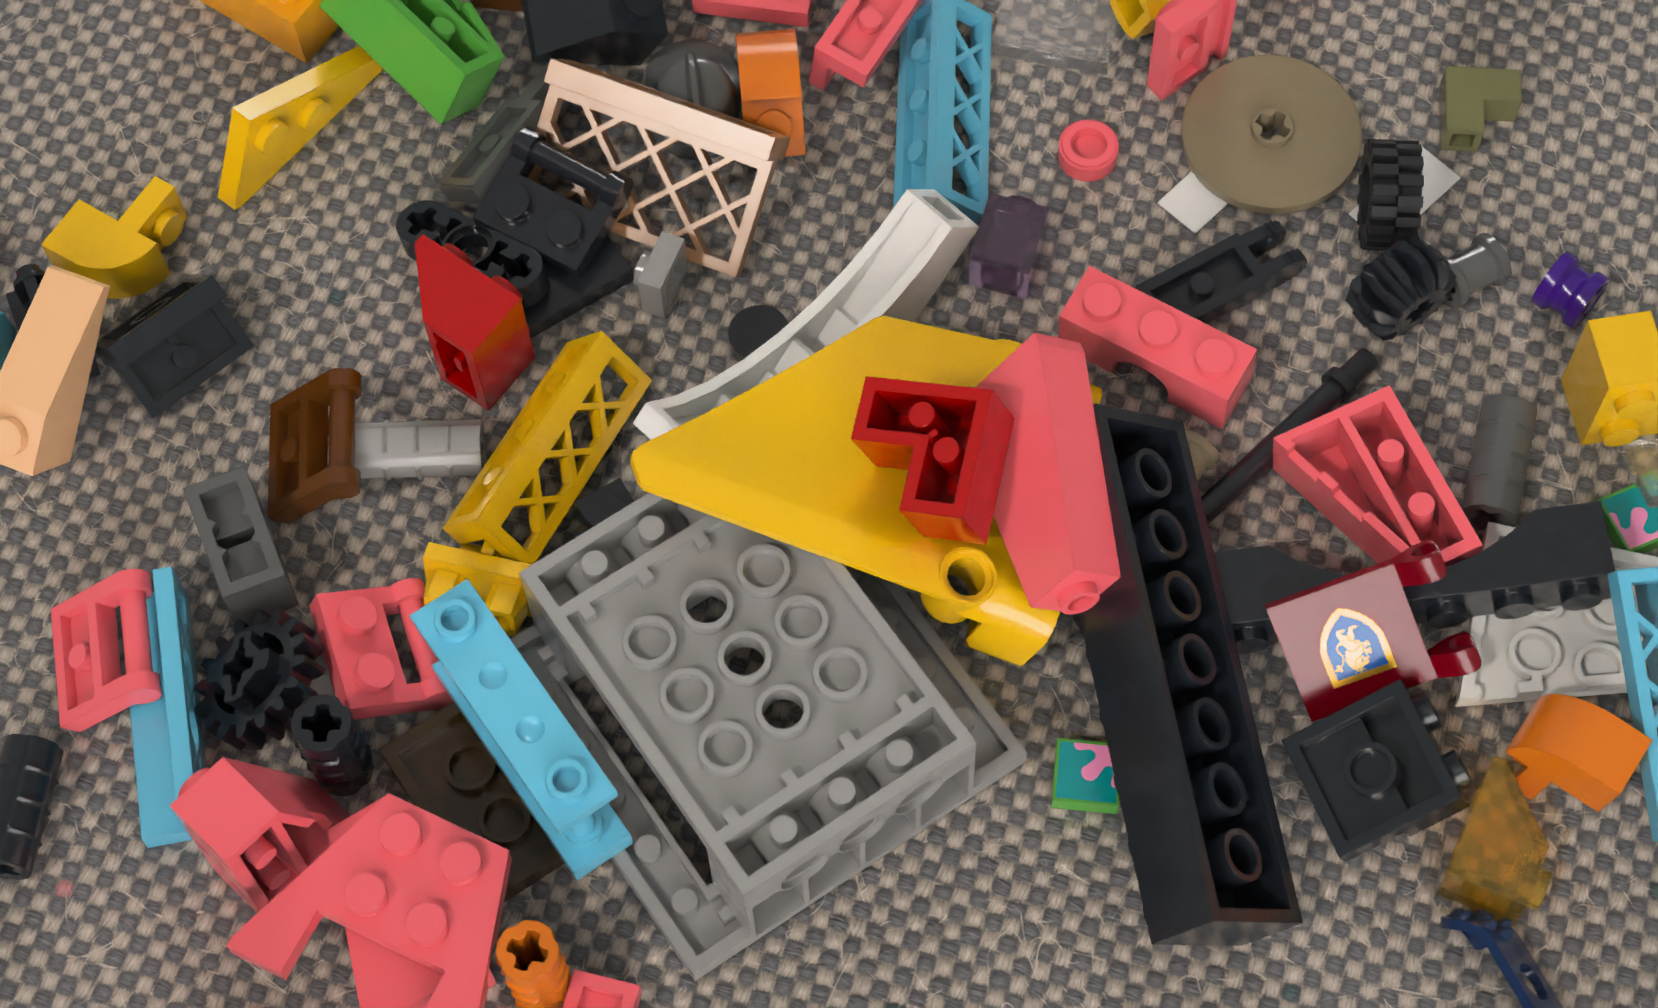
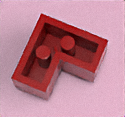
[851,376,1015,544]

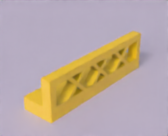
[442,331,652,564]

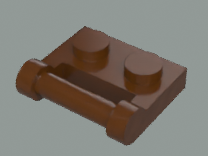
[268,368,362,524]

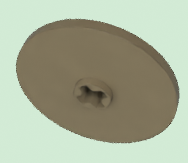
[1181,55,1362,214]

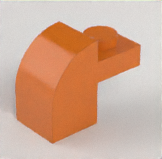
[735,29,806,157]
[1505,694,1653,812]

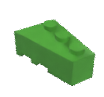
[319,0,505,125]

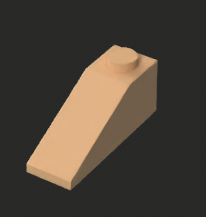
[0,266,110,476]

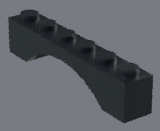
[1215,501,1615,654]

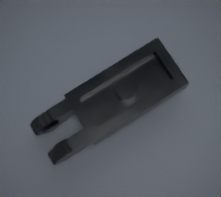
[1135,220,1307,324]

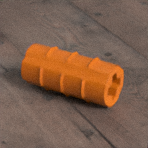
[496,920,572,1008]

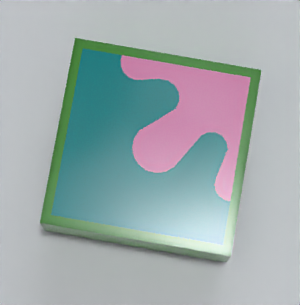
[1597,476,1658,554]
[1051,738,1119,814]

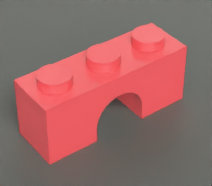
[1058,266,1257,429]

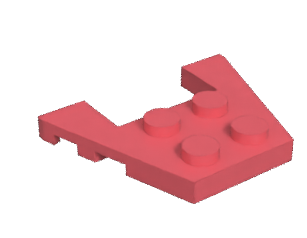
[226,793,512,1008]

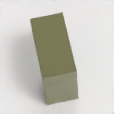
[1439,66,1522,152]

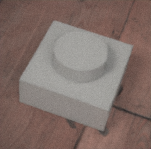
[633,231,688,319]

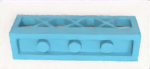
[893,0,992,224]
[129,566,207,848]
[1607,567,1658,842]

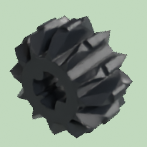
[1345,236,1457,341]

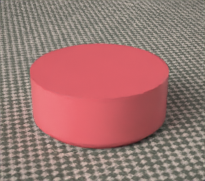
[1058,119,1119,182]

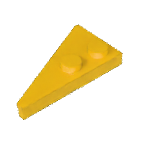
[218,45,383,210]

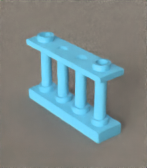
[409,579,633,881]

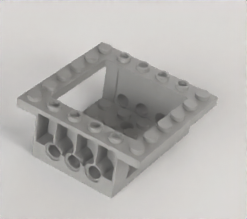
[510,493,1027,981]

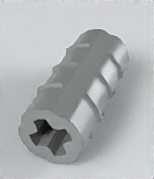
[354,417,485,481]

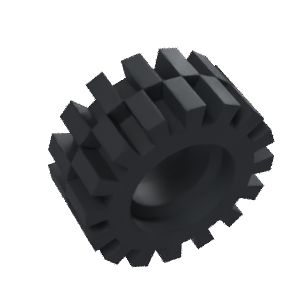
[1357,139,1424,251]

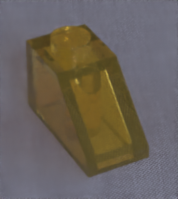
[1437,756,1552,926]

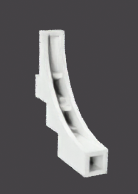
[633,189,979,440]

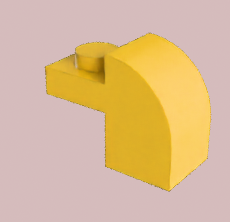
[41,176,188,299]

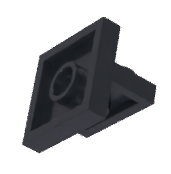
[95,275,254,418]

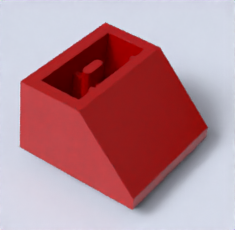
[415,234,535,411]

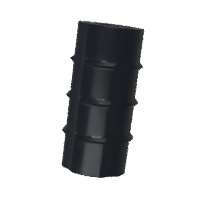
[291,694,374,797]
[0,734,64,880]

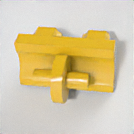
[422,540,532,637]

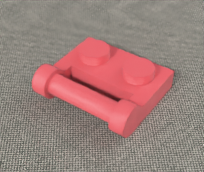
[51,569,162,732]
[309,578,454,720]

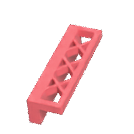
[809,0,923,91]

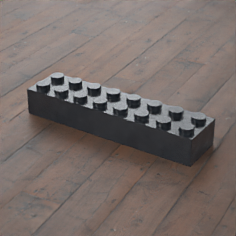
[1079,404,1303,946]

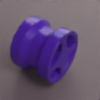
[1531,251,1610,330]

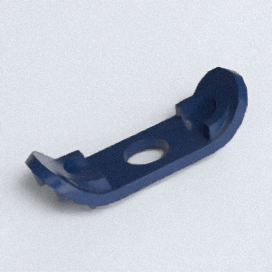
[1440,909,1563,1008]

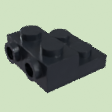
[1281,679,1474,862]

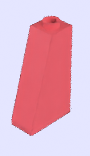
[975,333,1121,615]

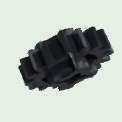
[194,609,325,751]

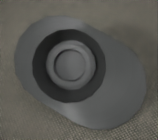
[645,39,743,161]

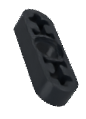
[396,200,549,308]

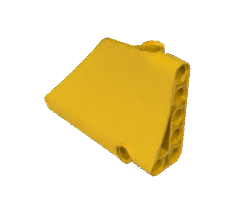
[630,316,1102,666]

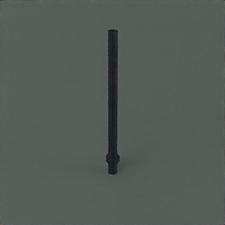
[1073,348,1378,630]

